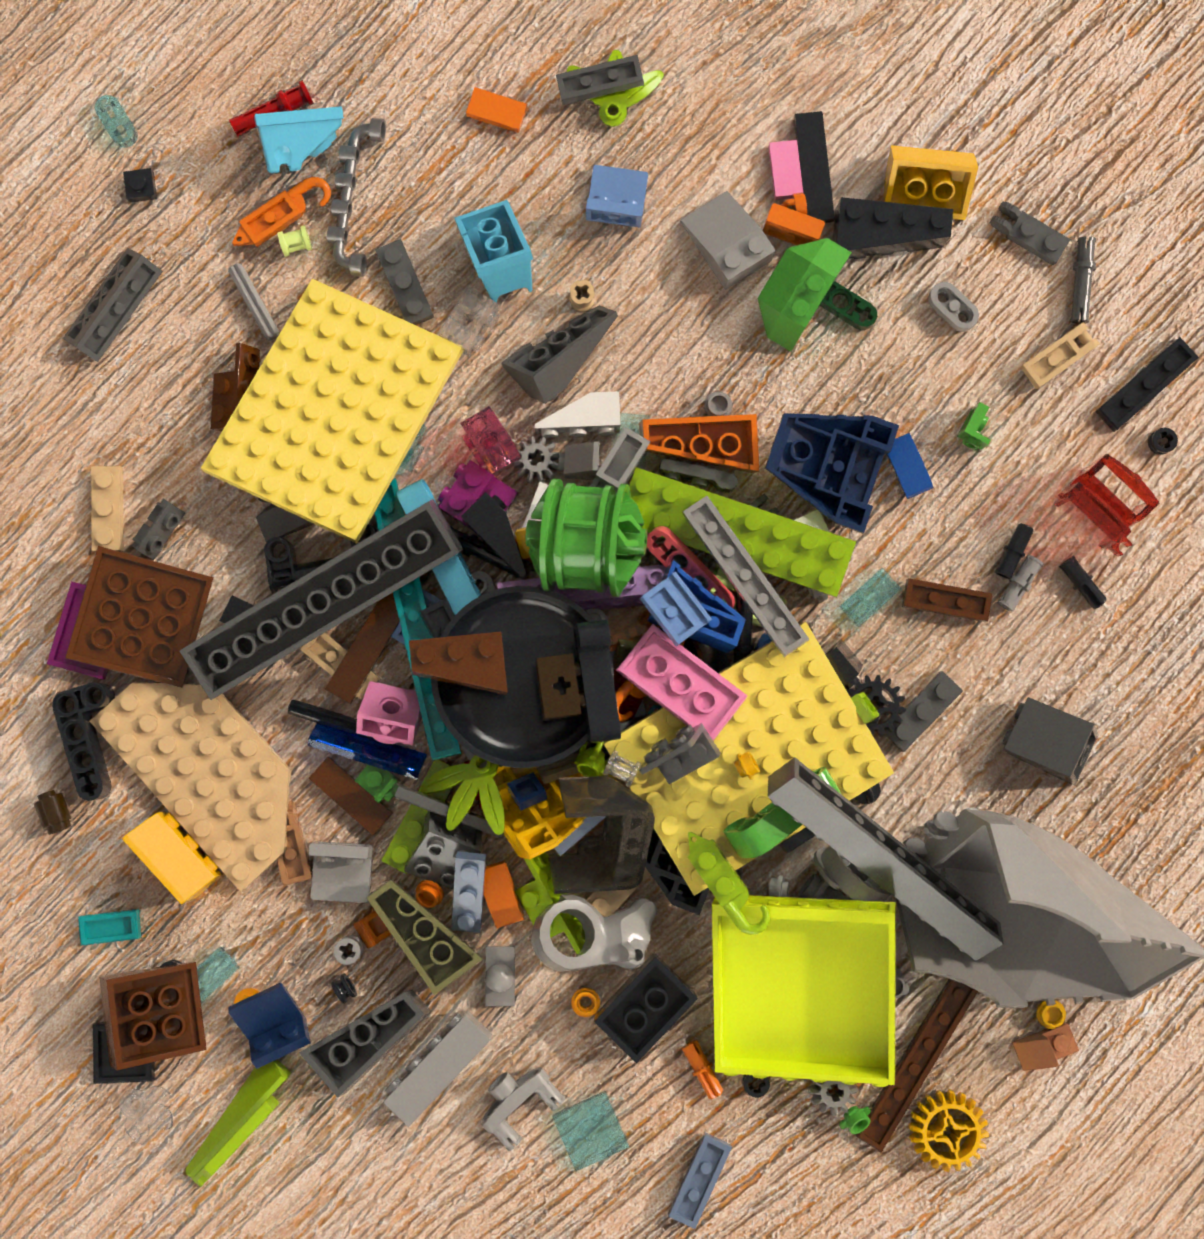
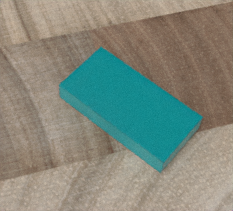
[78,909,142,946]

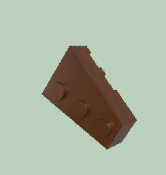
[409,632,508,695]

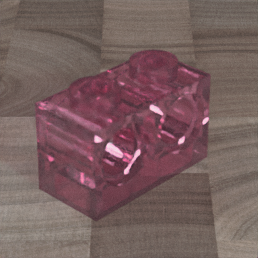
[460,406,521,475]

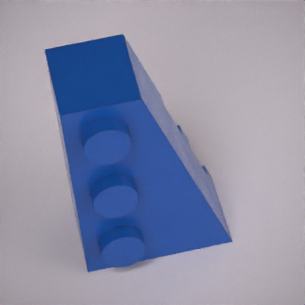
[647,560,746,653]

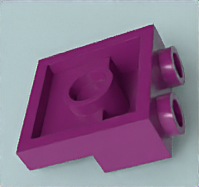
[438,460,518,531]

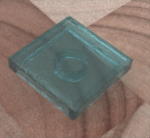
[552,1091,629,1171]

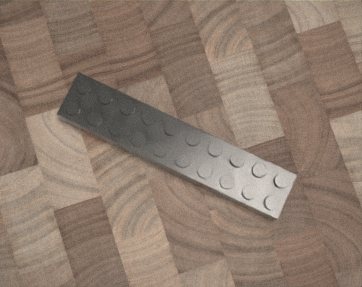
[180,499,463,700]

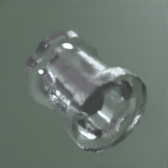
[603,750,642,787]

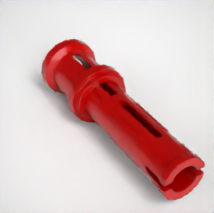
[229,80,314,137]

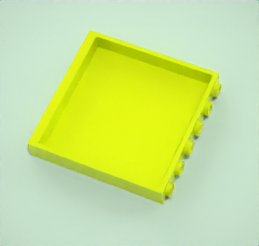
[712,895,896,1087]

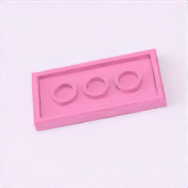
[616,624,748,741]

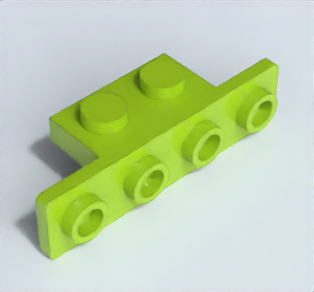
[515,852,585,954]

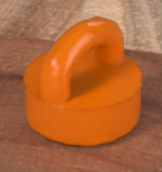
[781,192,807,215]

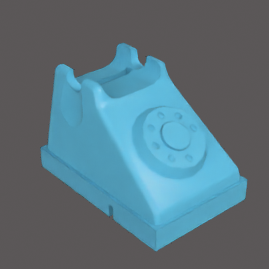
[254,106,344,173]
[455,200,533,304]

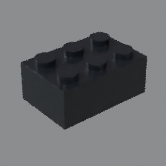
[594,952,698,1064]

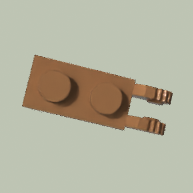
[277,800,312,886]

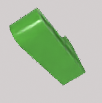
[723,767,841,858]

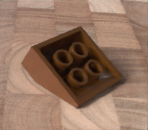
[99,961,207,1070]

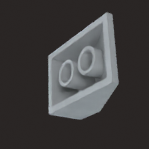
[680,191,776,290]

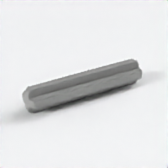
[228,263,280,341]

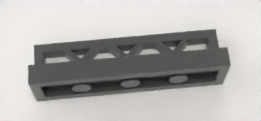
[62,248,163,362]

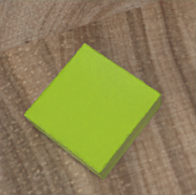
[851,692,879,724]

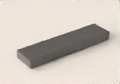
[392,782,504,838]

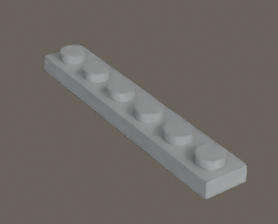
[683,496,809,657]

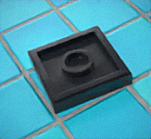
[93,1022,155,1084]

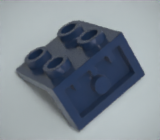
[228,983,311,1069]

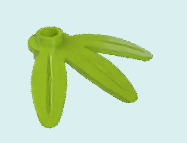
[567,50,664,127]
[421,755,505,835]

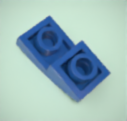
[887,433,934,499]

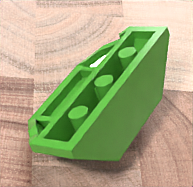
[757,238,852,352]

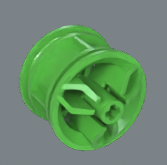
[525,479,647,597]

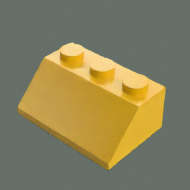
[883,145,978,220]
[122,811,222,905]

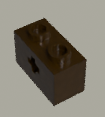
[535,653,585,721]

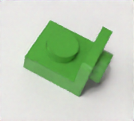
[957,402,991,450]
[355,758,401,803]

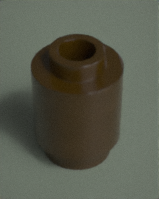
[34,790,72,835]

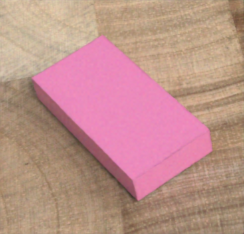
[768,140,803,200]

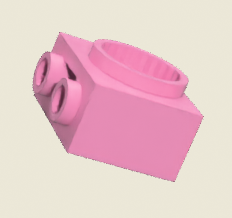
[356,681,422,746]

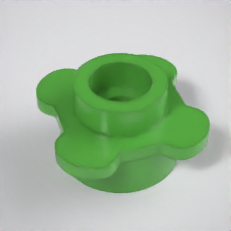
[839,1106,871,1134]

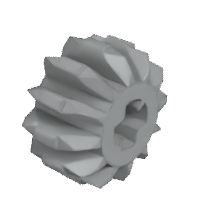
[513,436,560,484]
[808,1080,858,1116]

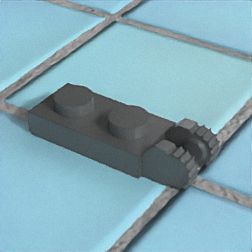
[990,201,1071,265]
[658,458,738,493]

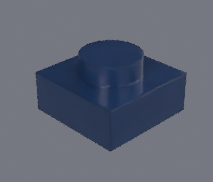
[507,772,547,811]

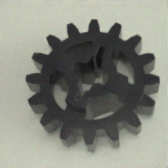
[847,675,906,737]

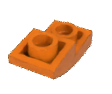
[484,860,524,928]

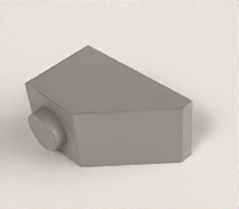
[559,442,600,480]

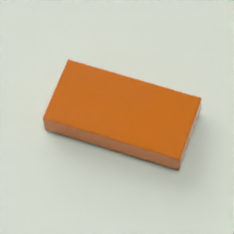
[466,87,528,133]

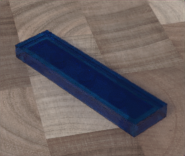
[307,723,427,780]

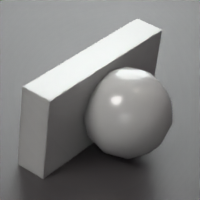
[485,946,515,1006]

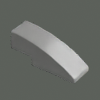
[589,427,650,493]

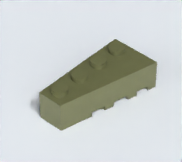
[366,879,483,995]

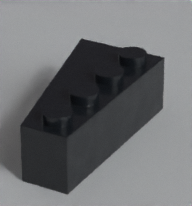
[832,197,953,259]

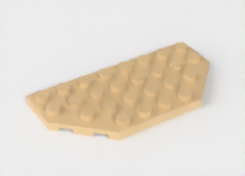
[90,682,291,892]

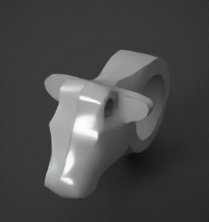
[531,894,657,972]

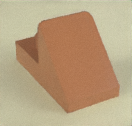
[1012,1021,1079,1071]

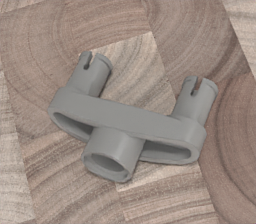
[481,1067,565,1151]

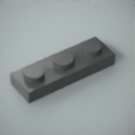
[556,55,644,105]
[375,239,434,325]
[884,671,963,752]

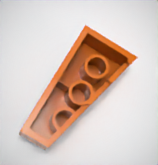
[639,414,760,473]

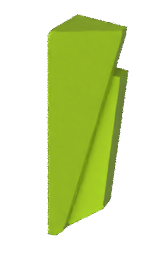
[186,1059,291,1187]

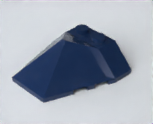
[765,413,899,534]

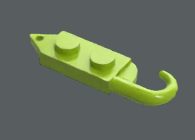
[688,832,770,935]

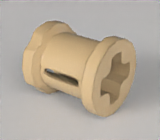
[570,280,595,312]

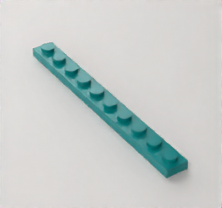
[374,478,461,760]

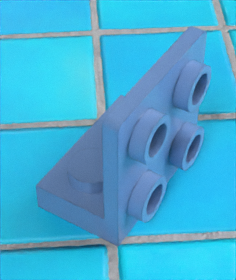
[586,165,648,228]

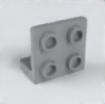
[309,841,373,903]

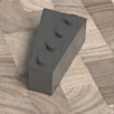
[299,990,431,1098]

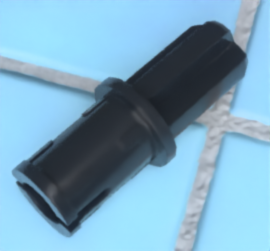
[994,523,1034,580]
[1059,556,1107,609]

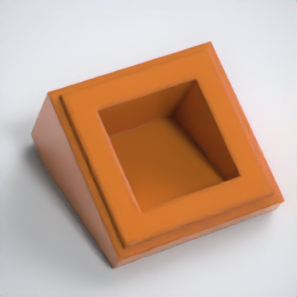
[353,910,391,949]

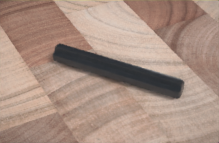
[288,700,396,746]

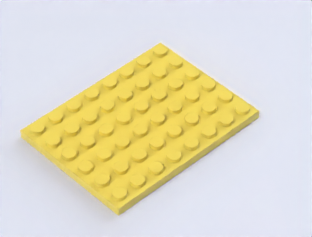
[201,279,463,544]
[604,622,894,896]

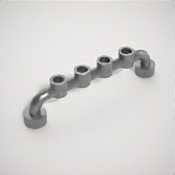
[327,118,386,277]

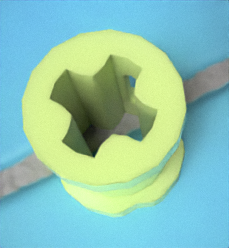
[277,225,312,257]

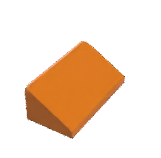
[763,203,825,245]

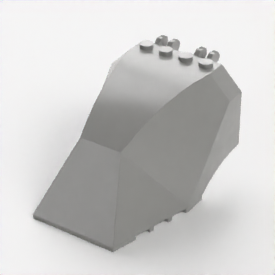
[896,807,1204,1008]

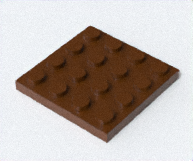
[65,546,214,688]

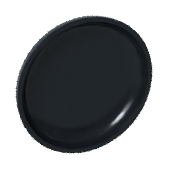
[431,586,614,768]

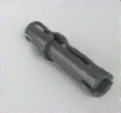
[1070,236,1096,324]

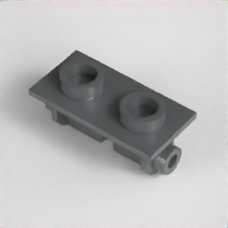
[131,498,185,560]

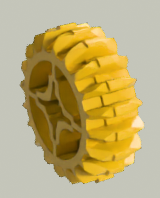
[908,1089,989,1172]

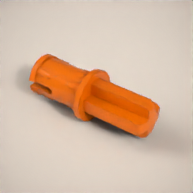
[681,1039,723,1099]

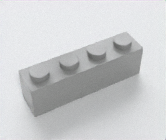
[383,1010,492,1127]

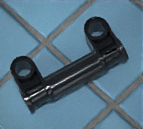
[264,524,377,594]

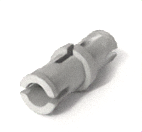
[997,555,1043,612]

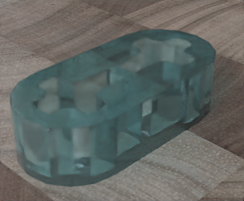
[95,95,138,148]

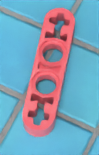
[647,526,735,608]

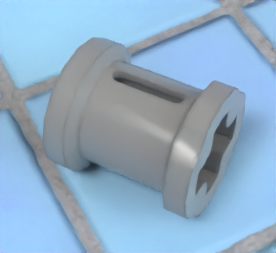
[334,934,364,965]

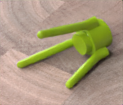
[574,741,614,779]

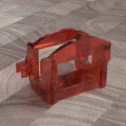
[1054,454,1160,557]

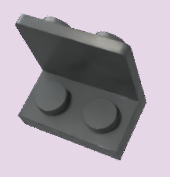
[639,723,721,784]
[404,811,482,890]

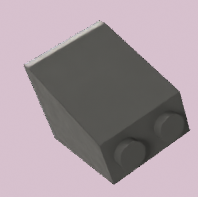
[1003,697,1099,786]

